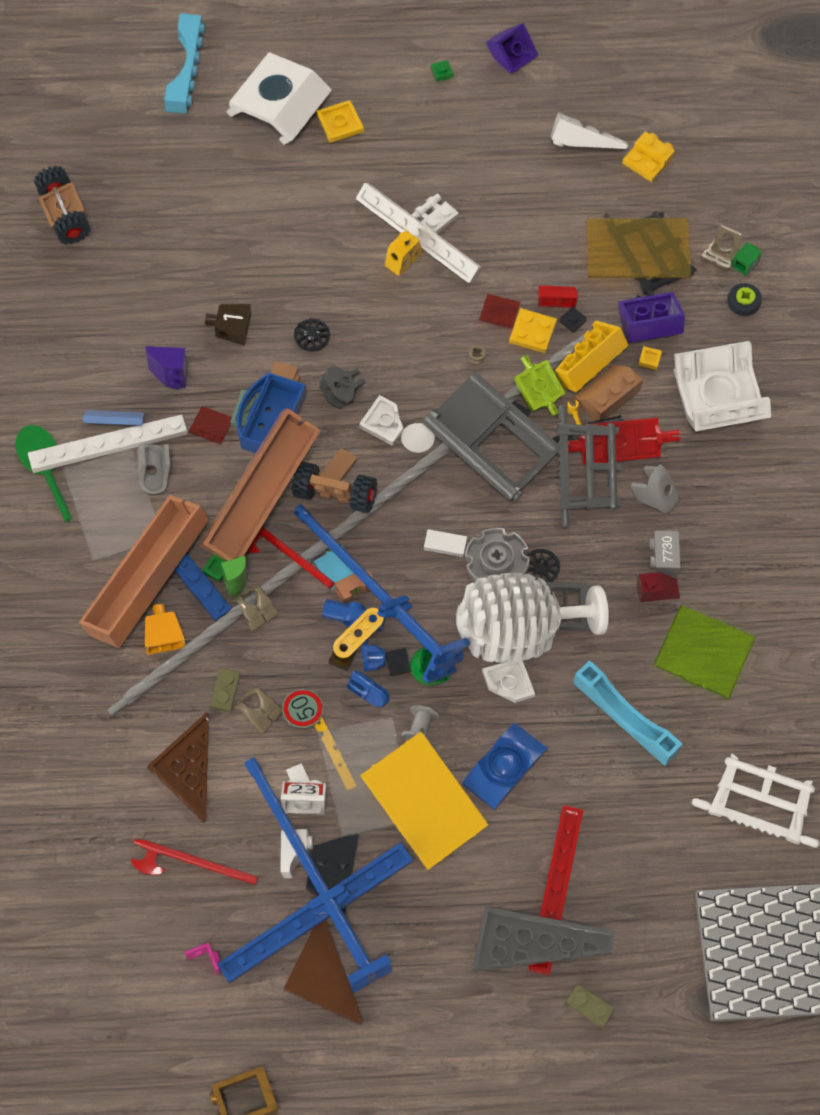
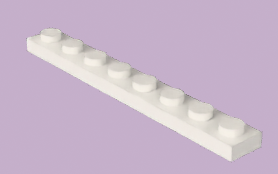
[356,183,481,283]
[28,415,187,473]

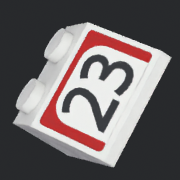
[281,779,326,815]

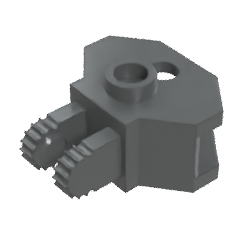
[319,366,366,409]

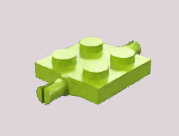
[513,355,566,416]

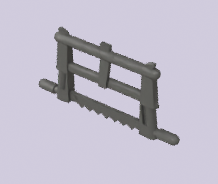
[557,405,621,529]

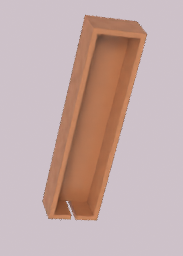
[199,408,321,561]
[79,495,209,648]

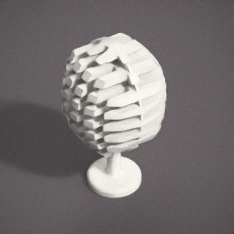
[456,573,609,663]

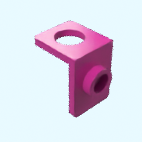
[185,943,220,976]

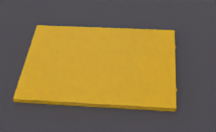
[360,732,488,870]

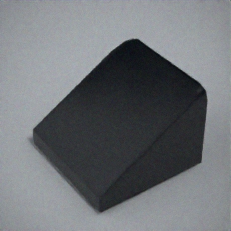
[386,648,411,676]

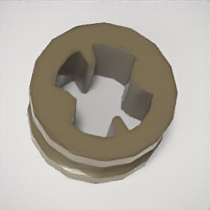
[468,345,486,365]

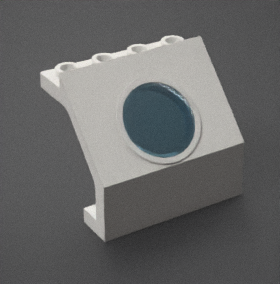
[226,52,332,144]

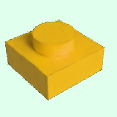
[638,346,662,371]

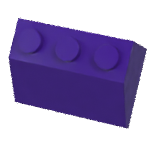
[618,292,685,343]

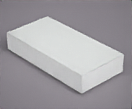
[424,529,467,557]

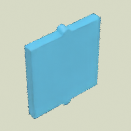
[314,545,354,590]

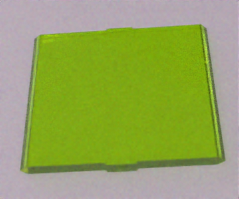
[653,606,756,698]

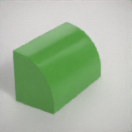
[221,555,247,597]

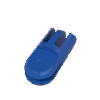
[346,670,390,708]

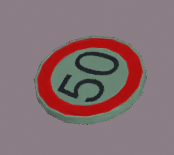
[282,689,324,729]

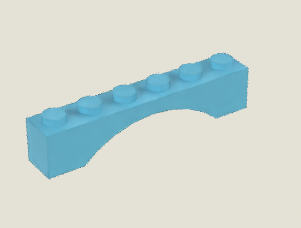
[164,13,205,114]
[573,660,682,766]

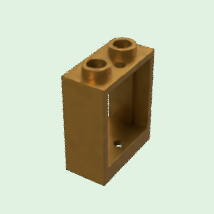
[209,1066,279,1115]

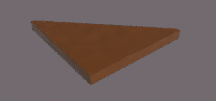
[147,712,209,823]
[284,920,363,1025]

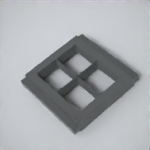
[546,582,590,631]

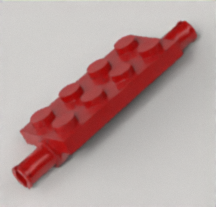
[568,417,681,465]

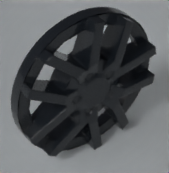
[294,318,330,351]
[526,549,560,582]

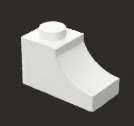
[281,829,314,878]

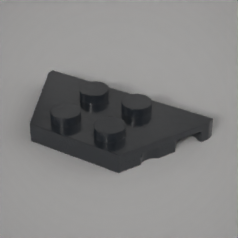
[306,833,359,915]

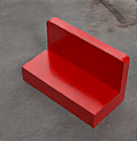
[538,285,578,308]

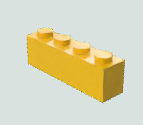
[555,320,629,392]

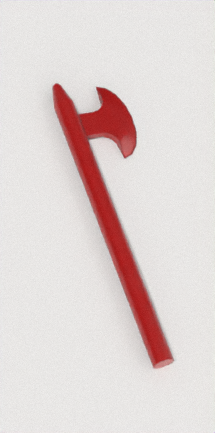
[247,527,335,589]
[131,839,258,885]

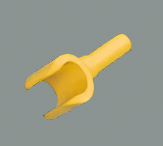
[567,400,581,425]

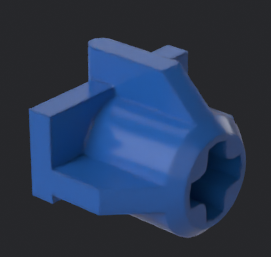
[362,640,386,671]

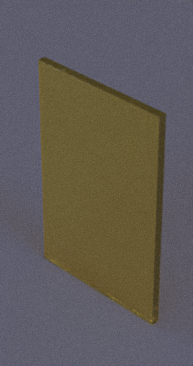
[586,218,691,278]

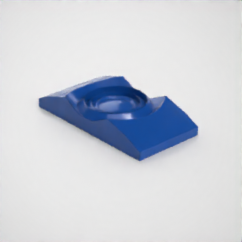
[462,723,548,811]

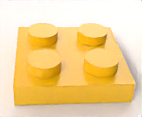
[316,100,364,143]
[509,308,557,354]

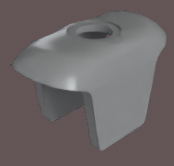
[137,444,170,494]
[630,464,679,514]

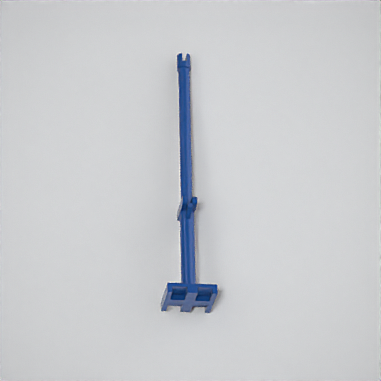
[293,504,471,684]
[245,757,392,993]

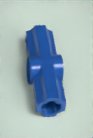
[322,599,385,632]

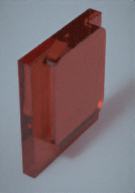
[479,293,520,329]
[189,406,232,445]

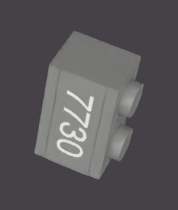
[649,531,680,576]

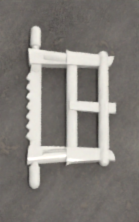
[692,754,819,848]

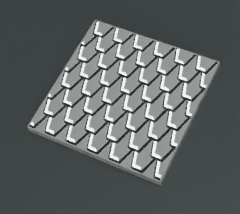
[695,884,820,1022]

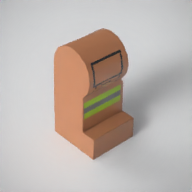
[335,570,373,604]

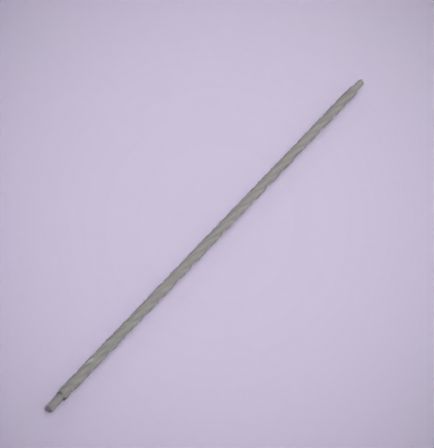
[107,333,585,717]

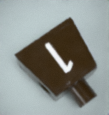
[205,304,251,345]

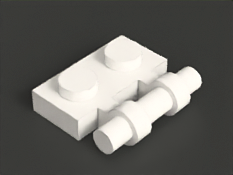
[411,194,459,234]

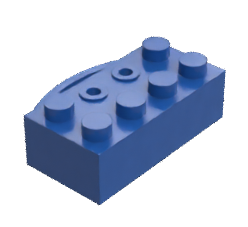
[236,372,306,453]

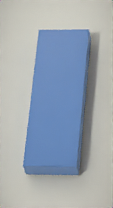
[83,410,145,425]

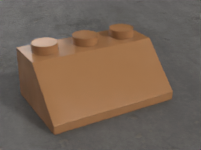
[572,364,643,421]

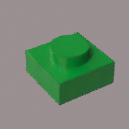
[430,60,453,82]
[202,554,226,583]

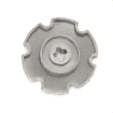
[465,528,530,582]

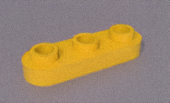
[333,608,383,658]

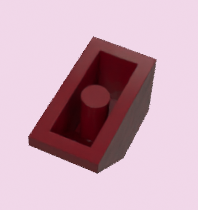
[636,572,680,602]

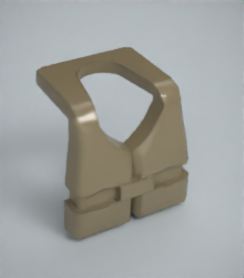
[701,225,742,270]
[232,585,279,630]
[233,688,282,734]

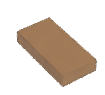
[320,448,357,481]

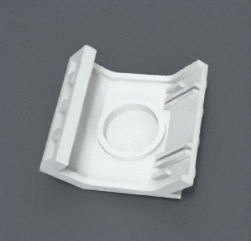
[673,341,771,432]

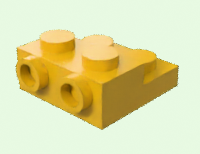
[622,131,675,182]

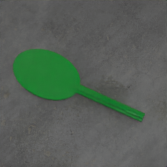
[15,425,72,522]

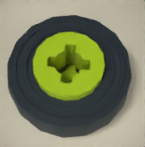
[727,283,762,316]

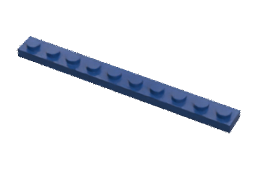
[217,843,413,984]

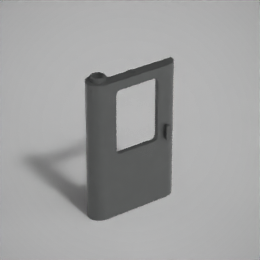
[422,370,560,502]

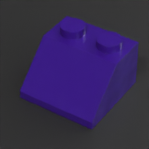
[145,346,188,389]

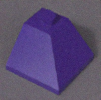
[486,23,538,73]

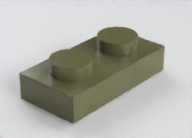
[210,668,240,713]
[565,984,615,1028]

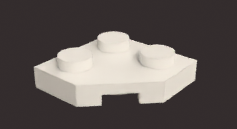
[359,395,403,446]
[482,660,535,703]

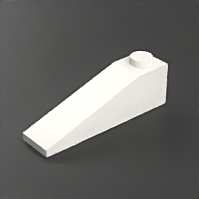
[551,113,628,149]

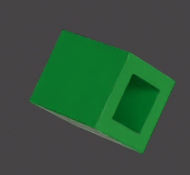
[731,242,762,277]

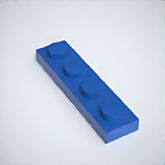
[174,552,232,622]

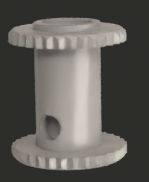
[402,705,439,743]

